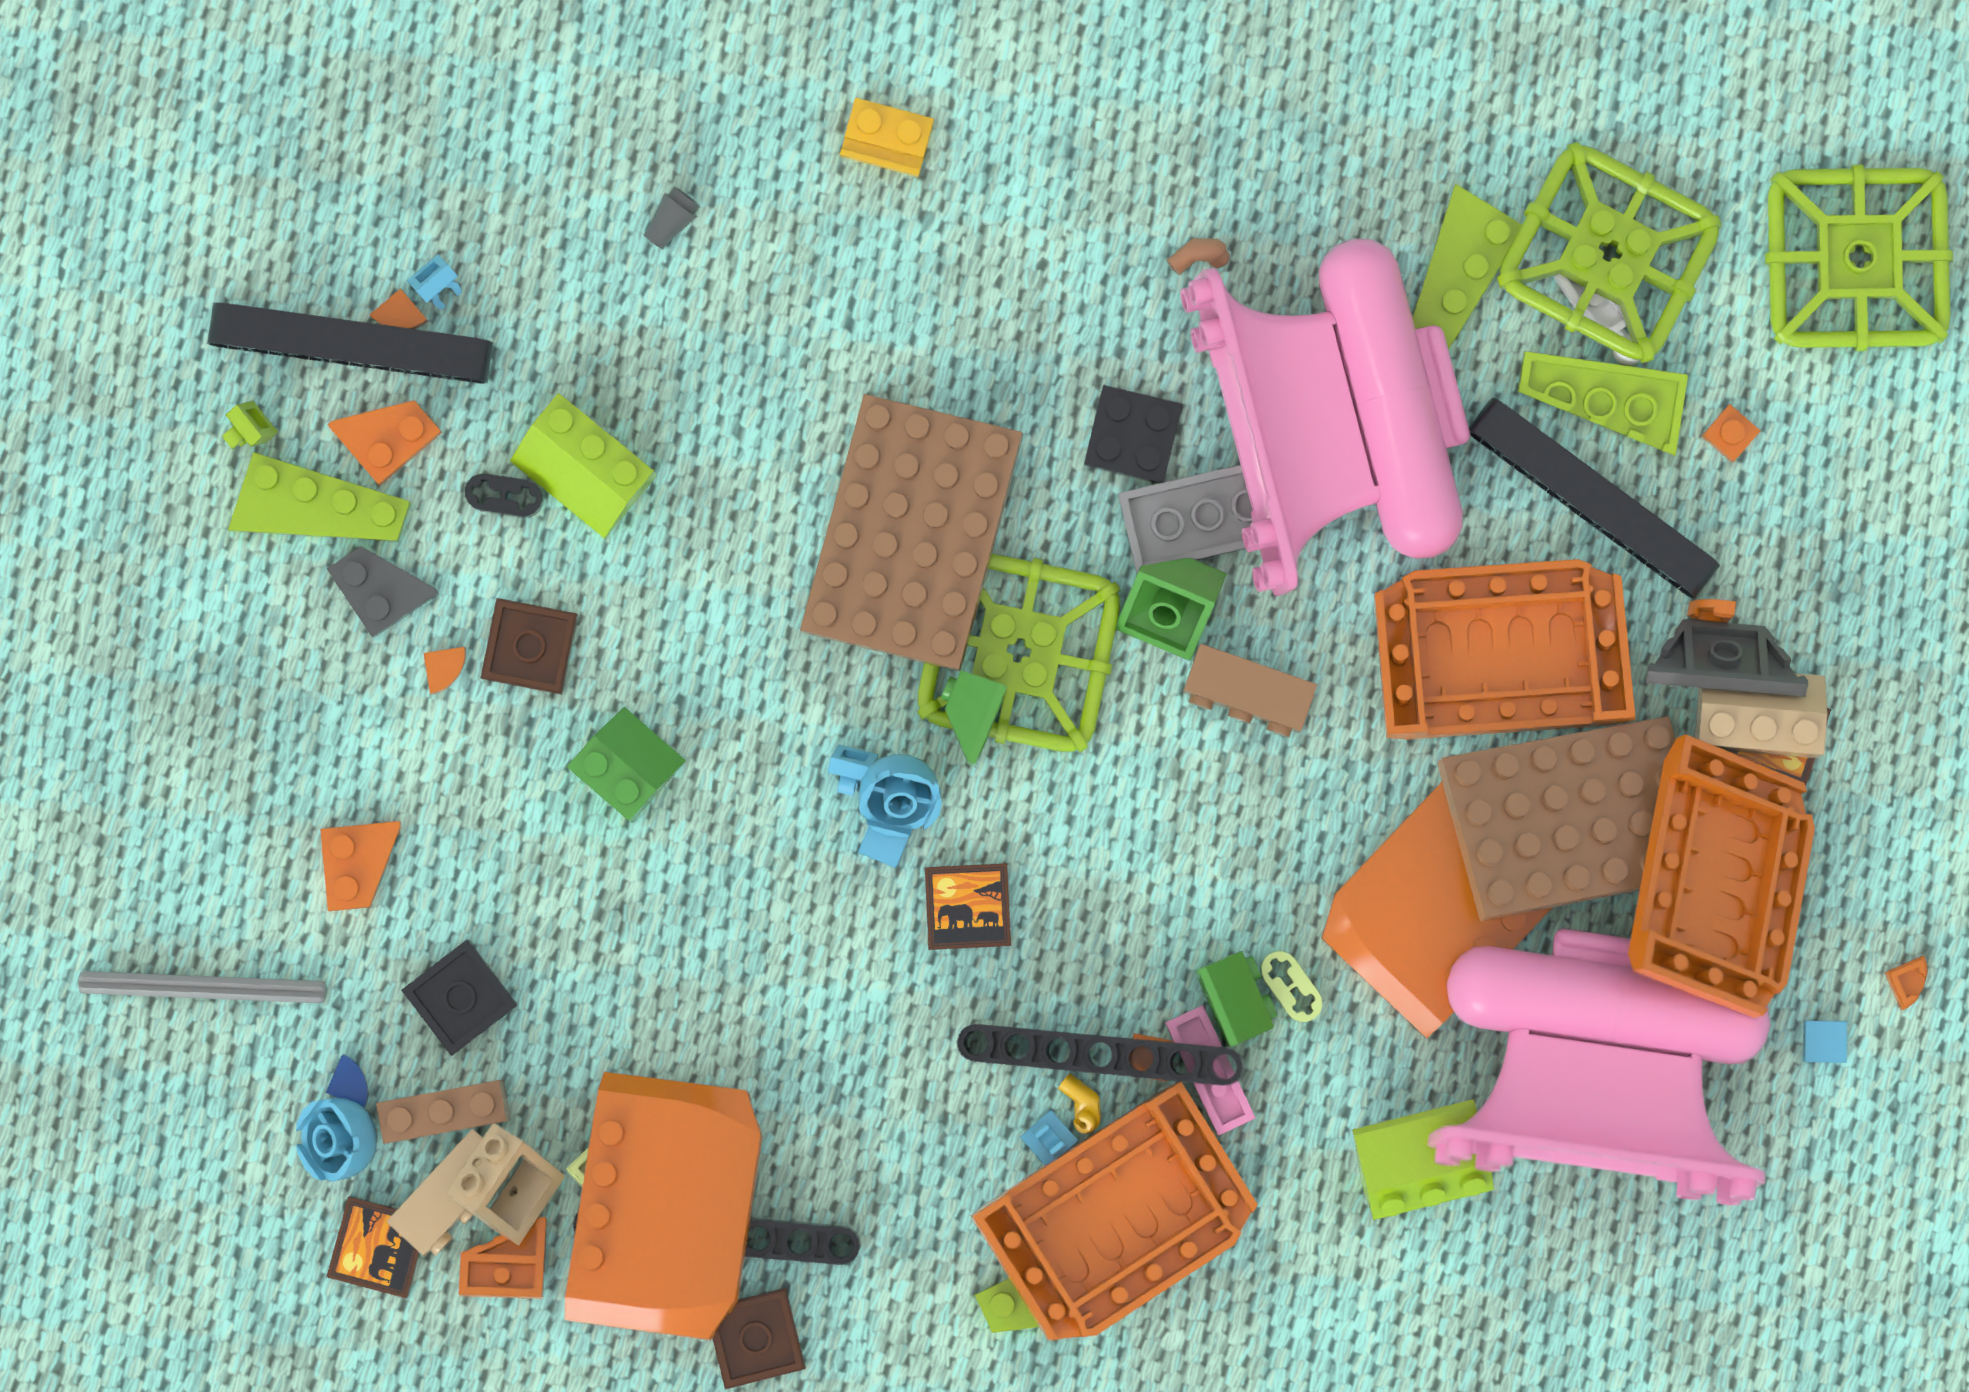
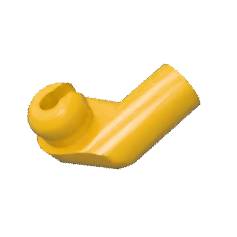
[1057,1072,1101,1134]

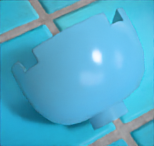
[858,754,942,837]
[296,1098,377,1182]

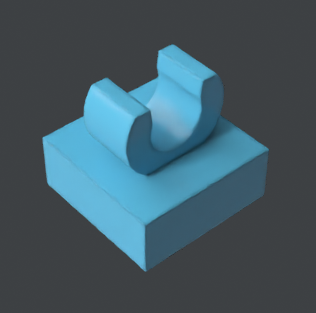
[407,254,462,310]
[828,745,878,796]
[1020,1109,1078,1165]

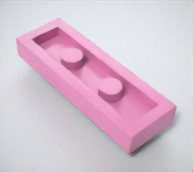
[1165,1005,1255,1136]

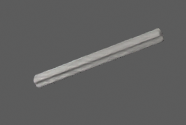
[78,971,326,1003]

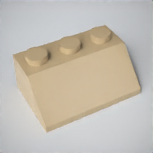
[1695,673,1827,758]

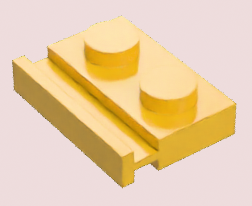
[840,98,934,178]

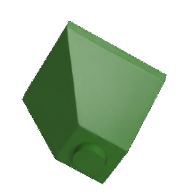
[1116,558,1227,661]
[941,670,1007,768]

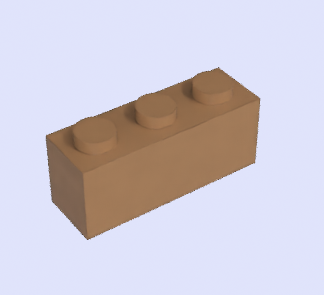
[1182,643,1318,737]
[376,1079,511,1144]

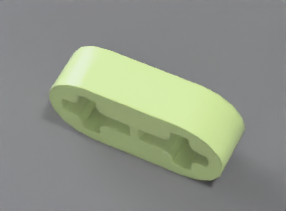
[1260,951,1322,1022]

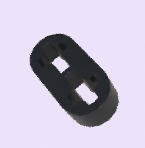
[465,474,544,518]

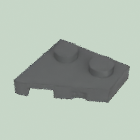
[327,546,439,638]

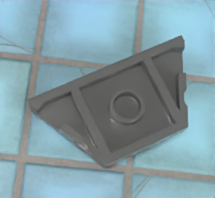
[1646,619,1808,697]

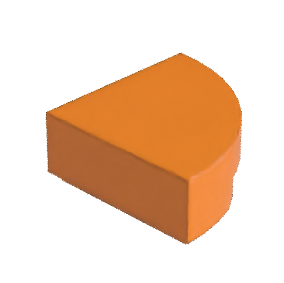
[369,288,428,329]
[1687,599,1736,623]
[424,647,466,695]
[1884,956,1928,1010]

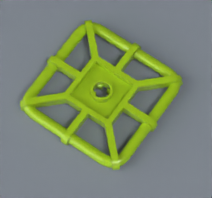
[1497,142,1722,363]
[1765,164,1953,351]
[917,553,1121,753]

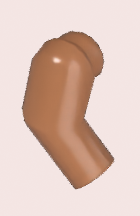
[1166,238,1230,275]

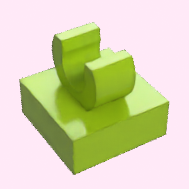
[222,401,278,449]

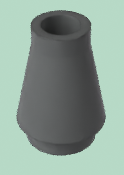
[643,186,700,249]

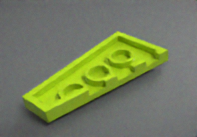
[1412,183,1522,350]
[1518,351,1688,456]
[228,452,411,542]

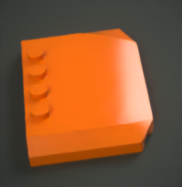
[1374,559,1635,740]
[1628,734,1815,1018]
[1321,781,1553,1038]
[565,1072,763,1341]
[970,1081,1258,1341]

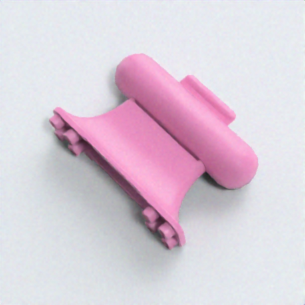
[1180,239,1470,596]
[1428,929,1771,1205]

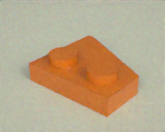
[327,400,442,486]
[320,821,402,911]
[459,1217,547,1299]

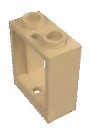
[446,1123,565,1245]

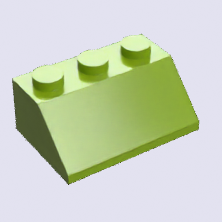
[510,393,657,539]
[1352,1099,1494,1220]

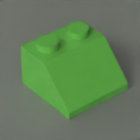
[567,707,686,823]
[1194,951,1278,1047]

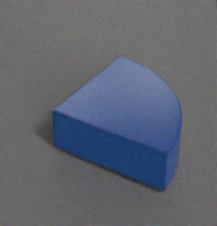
[326,1054,369,1108]

